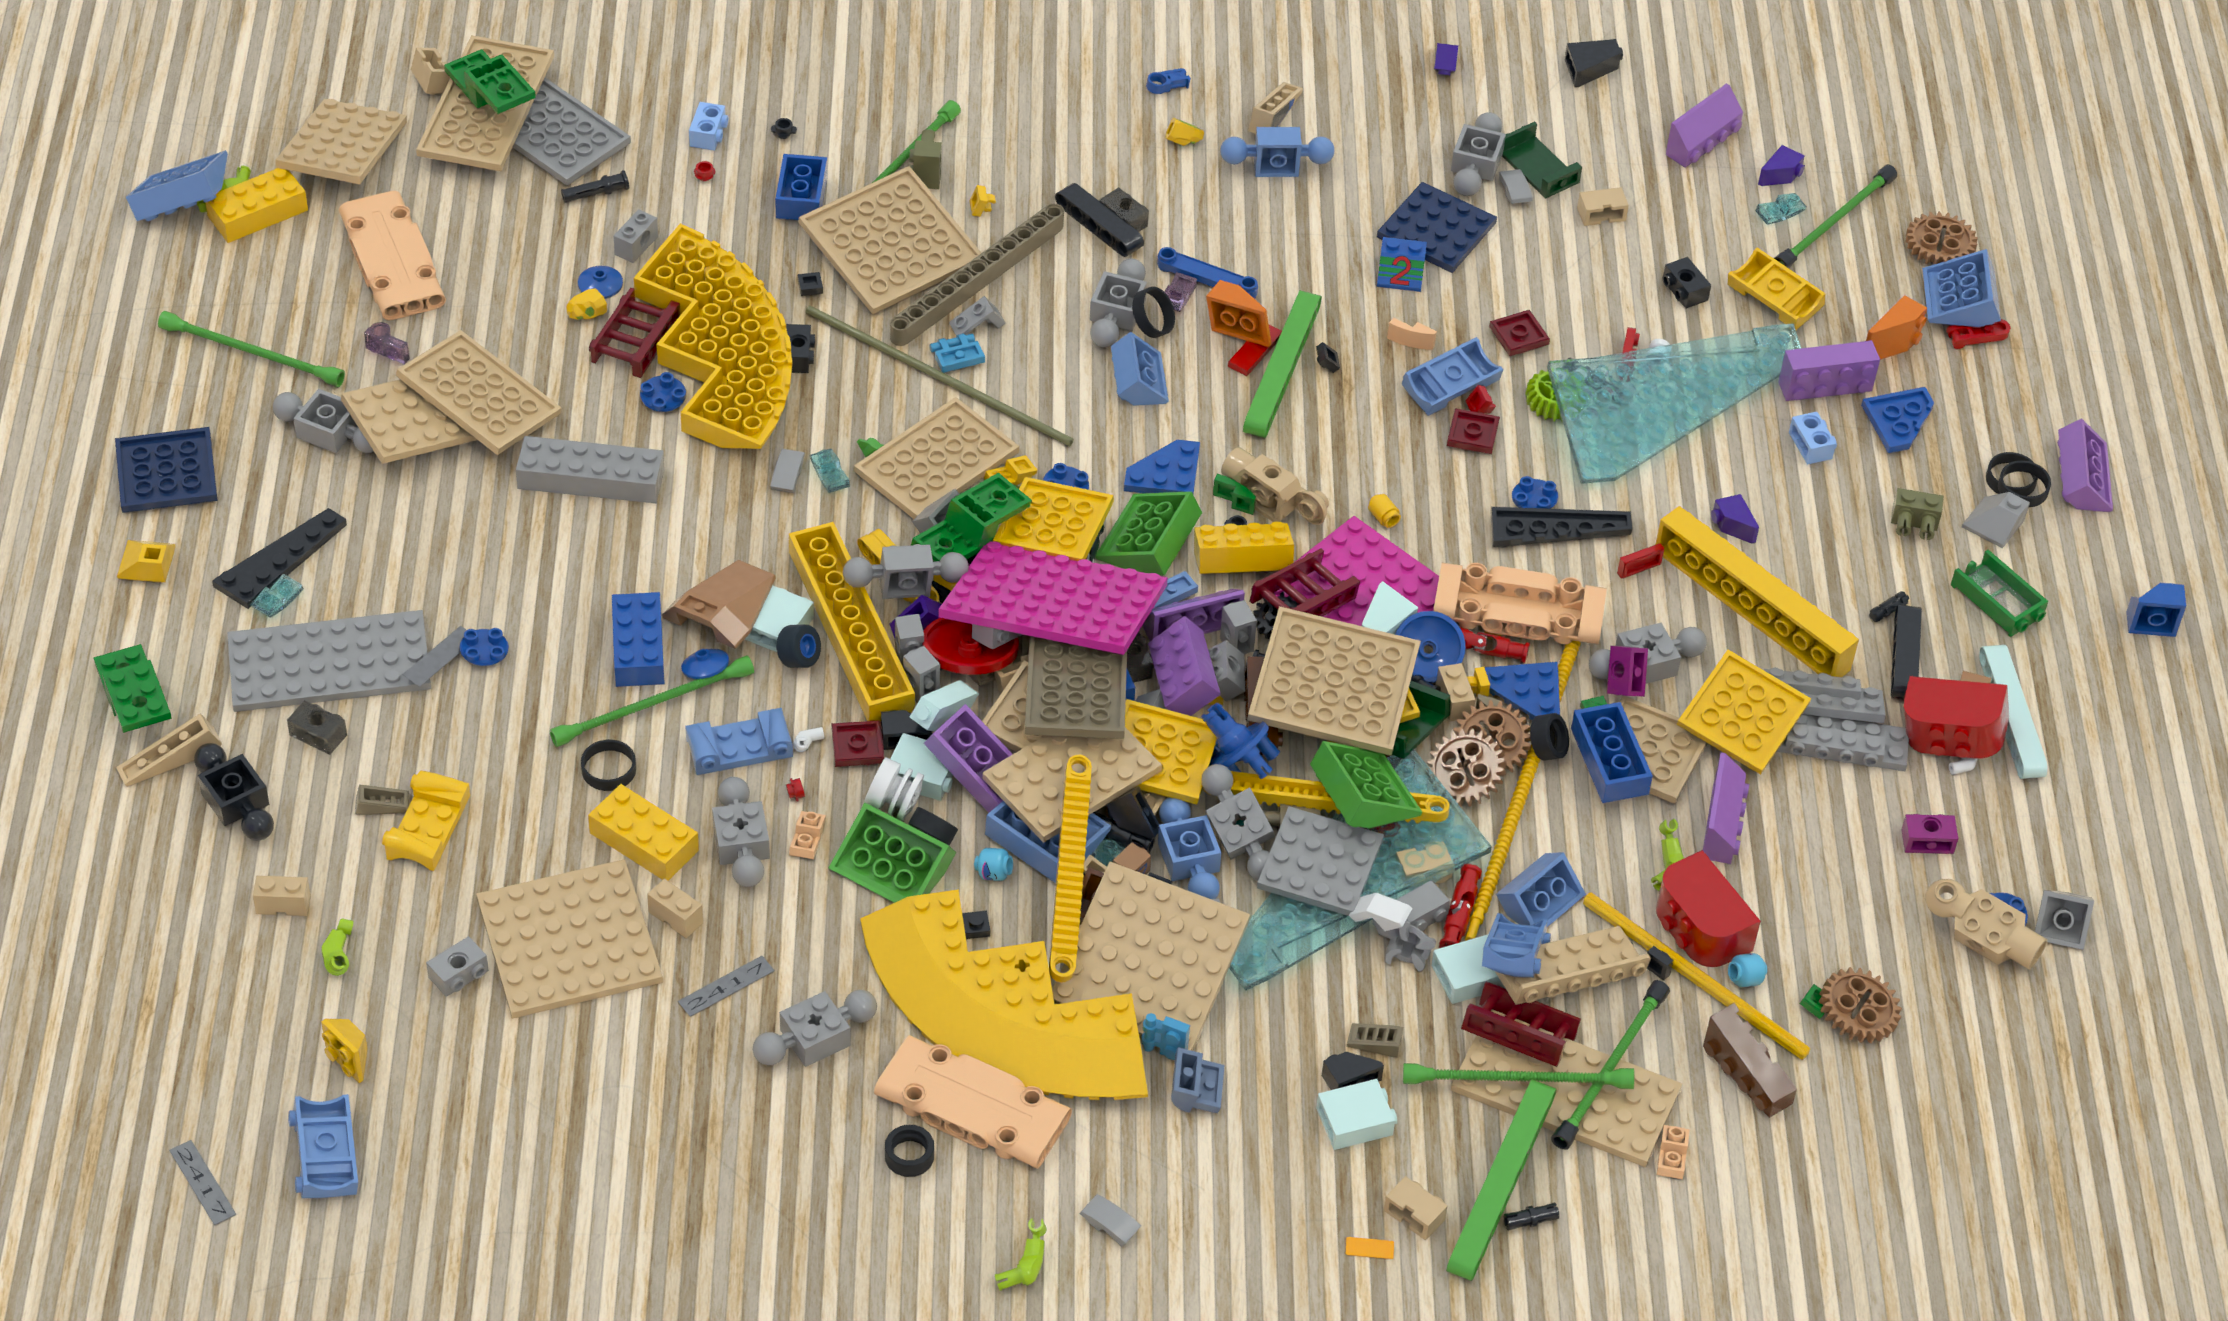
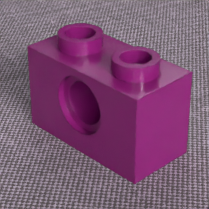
[1607,646,1648,697]
[1901,814,1958,854]

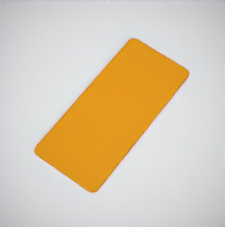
[1345,1237,1394,1259]

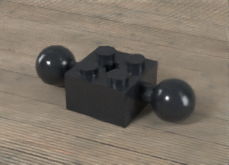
[194,743,274,841]

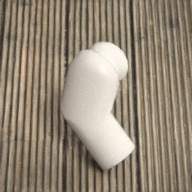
[793,727,824,752]
[1949,758,1978,775]

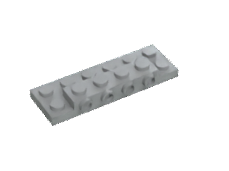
[1764,667,1885,723]
[1777,714,1909,771]

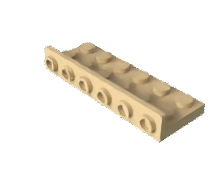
[1495,926,1651,1005]

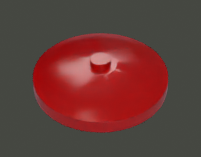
[922,618,1019,675]

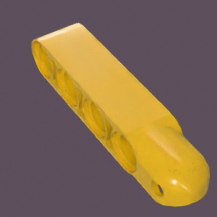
[857,528,939,603]

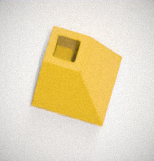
[117,540,176,583]
[321,1019,368,1083]

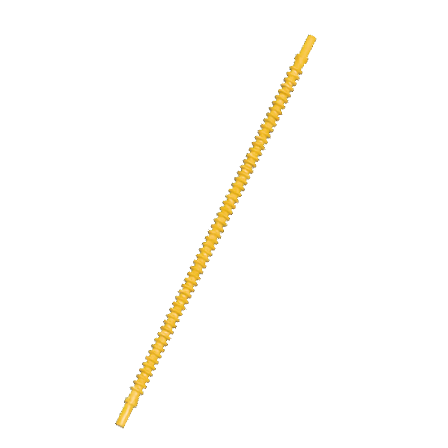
[1465,641,1581,941]

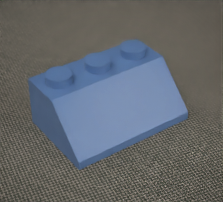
[1111,332,1169,406]
[1496,852,1586,927]

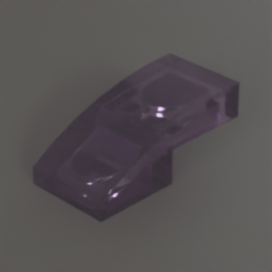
[1165,272,1198,312]

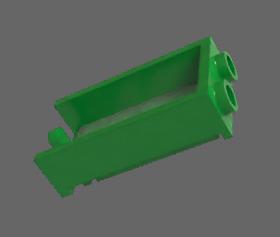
[1951,550,2048,637]

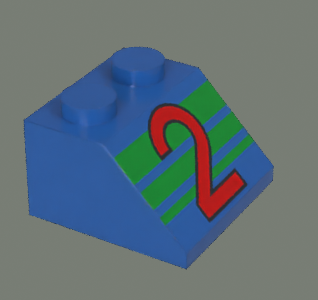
[1377,237,1427,292]

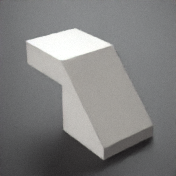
[1349,893,1412,931]

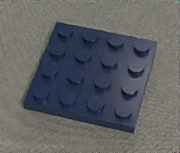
[1377,182,1497,273]
[115,427,218,513]

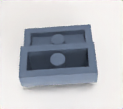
[1171,1047,1225,1114]

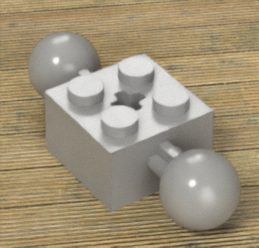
[1451,112,1506,196]
[1090,258,1147,347]
[273,389,374,453]
[843,544,969,599]
[1589,623,1707,684]
[1201,764,1275,881]
[712,777,770,887]
[753,990,877,1067]

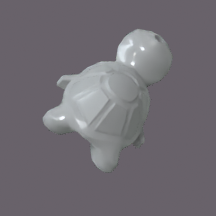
[1373,919,1436,972]

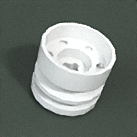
[864,757,924,822]

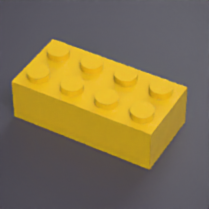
[205,168,308,243]
[1194,522,1294,574]
[588,784,699,881]

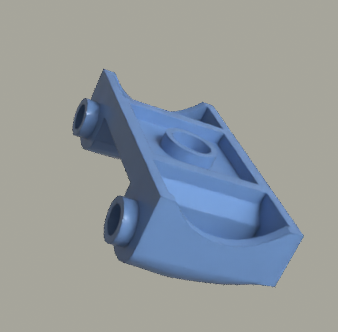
[1402,337,1504,416]
[685,708,793,775]
[1482,913,1551,978]
[288,1094,358,1198]

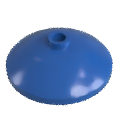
[1395,611,1465,683]

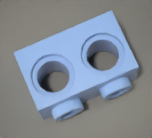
[689,102,729,151]
[1789,412,1837,465]

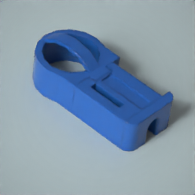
[1146,68,1191,94]

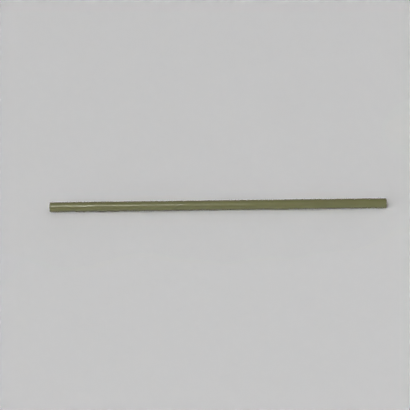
[806,305,1074,447]

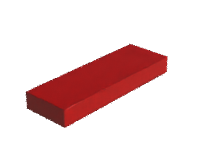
[1228,325,1282,376]

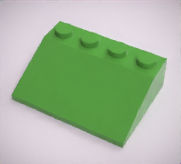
[1096,491,1202,576]
[1310,741,1422,828]
[828,803,957,903]

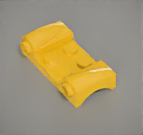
[1727,247,1826,331]
[382,770,470,871]

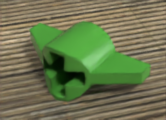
[857,438,884,458]

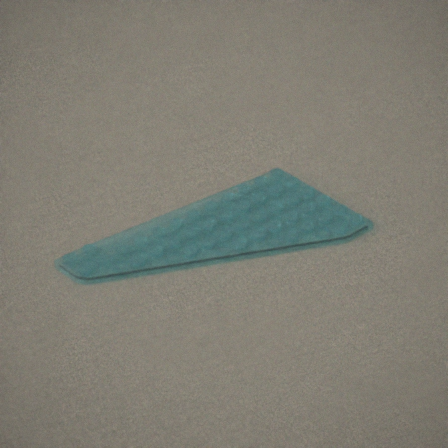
[1547,324,1801,484]
[1229,749,1492,991]

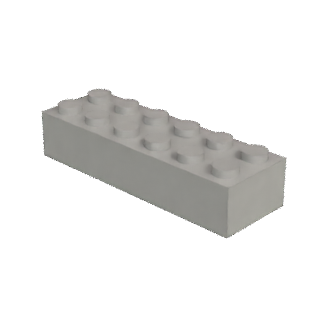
[516,436,665,504]

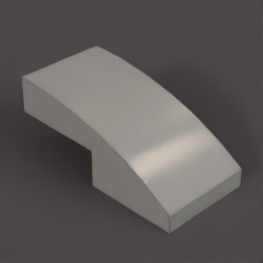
[1499,169,1533,204]
[770,449,805,493]
[1079,1194,1141,1246]

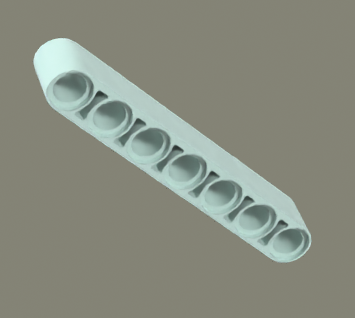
[1979,645,2047,779]

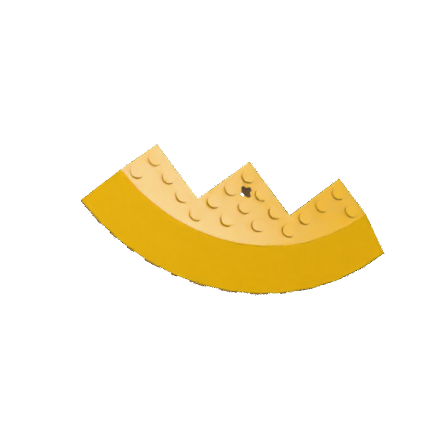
[633,223,792,449]
[860,889,1148,1100]

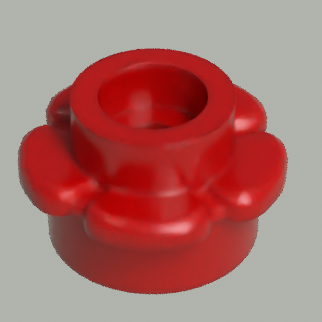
[694,161,716,181]
[786,778,805,802]

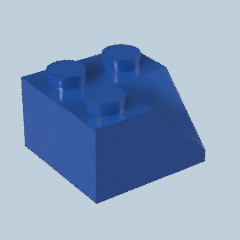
[2126,583,2186,637]

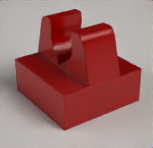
[1465,385,1496,414]

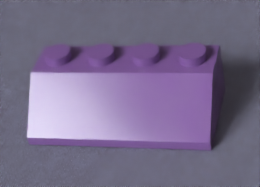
[1666,83,1743,168]
[2057,418,2113,512]
[1143,589,1245,641]
[1703,753,1749,864]

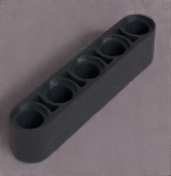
[1055,183,1144,257]
[1890,604,1922,699]

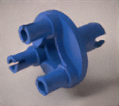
[1201,703,1280,779]

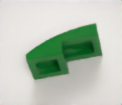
[1213,473,1256,515]

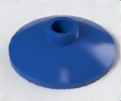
[578,266,623,299]
[681,649,729,679]

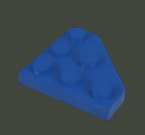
[1861,387,1934,453]
[1124,439,1200,495]
[1485,662,1560,720]

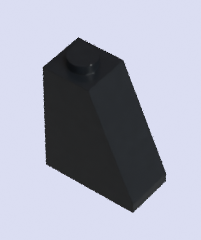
[1565,39,1623,87]

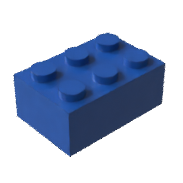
[775,154,827,220]

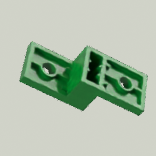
[444,49,536,114]
[911,473,1032,562]
[93,644,172,733]

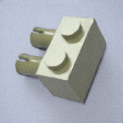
[909,129,942,189]
[1891,488,1944,540]

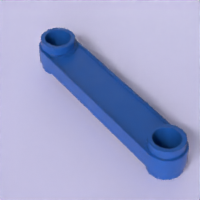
[1157,247,1258,299]

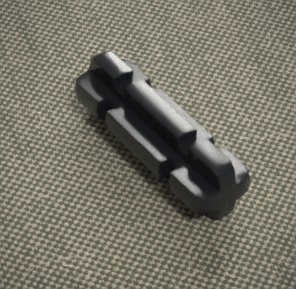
[1869,591,1909,622]

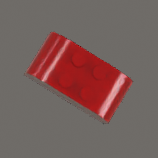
[1904,676,2009,759]
[1656,850,1761,967]

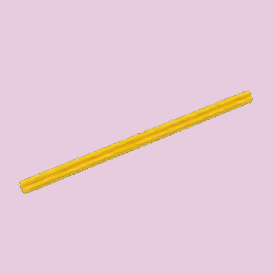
[1583,892,1810,1060]

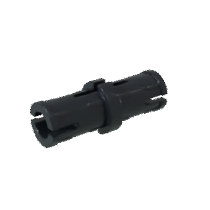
[1503,1202,1559,1231]

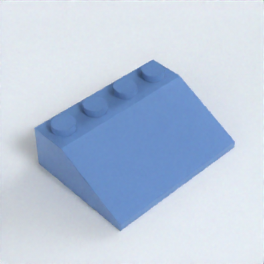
[126,150,228,221]
[1922,249,2001,327]
[985,801,1111,883]

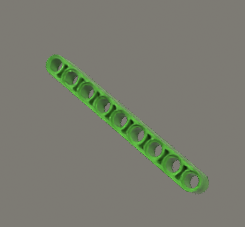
[1243,290,1322,438]
[1446,1079,1557,1281]

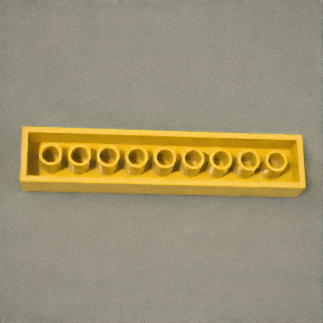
[1655,506,1859,677]
[789,522,915,721]

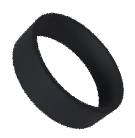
[1132,287,1175,338]
[1986,452,2038,496]
[1998,461,2051,508]
[581,739,636,791]

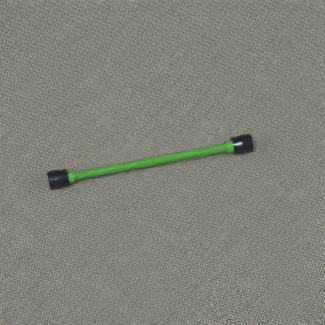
[1774,164,1897,268]
[1551,980,1670,1150]

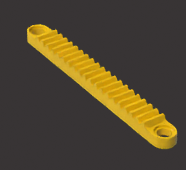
[1049,754,1092,983]
[1203,771,1450,824]

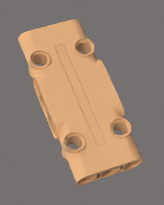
[339,191,446,320]
[1433,562,1607,645]
[874,1035,1072,1169]

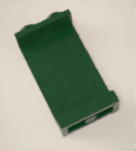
[1502,121,1582,199]
[1392,681,1450,759]

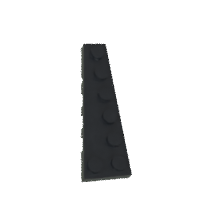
[1490,507,1632,548]
[212,508,347,609]

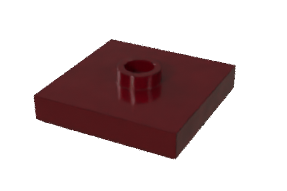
[1489,310,1550,356]
[1447,408,1500,455]
[831,720,884,767]

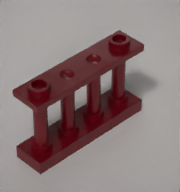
[589,287,680,378]
[1249,548,1360,617]
[1461,981,1581,1067]

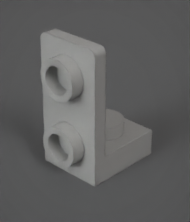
[949,296,1006,336]

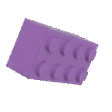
[1778,340,1880,401]
[1148,616,1221,716]
[923,704,1013,813]

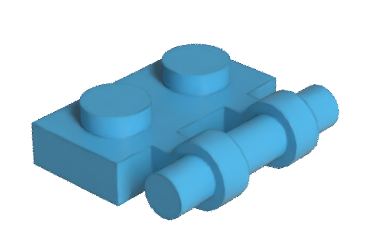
[929,333,985,373]
[1141,1013,1190,1060]

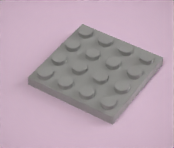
[1257,806,1384,916]

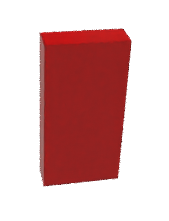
[1617,543,1665,579]

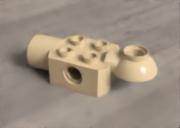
[1221,447,1329,525]
[1925,879,2048,970]

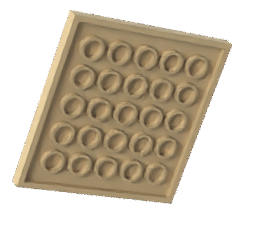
[798,166,981,314]
[1247,606,1421,756]
[476,859,663,1019]
[1052,862,1251,1051]

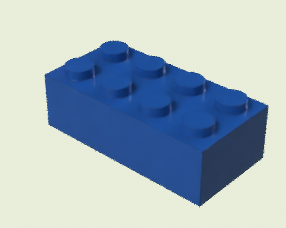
[612,592,665,687]
[1571,702,1653,803]

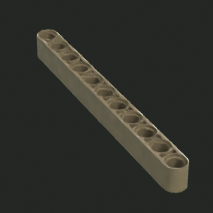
[890,203,1064,346]

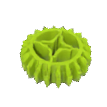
[1525,368,1587,422]

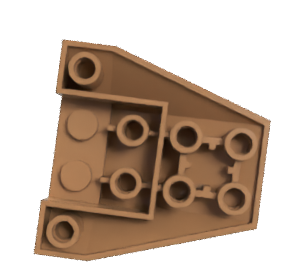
[662,560,776,649]

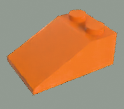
[1206,280,1272,347]
[1866,295,1927,360]

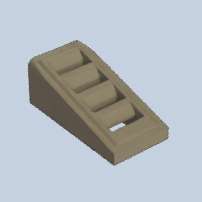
[355,784,409,815]
[1346,1023,1404,1058]

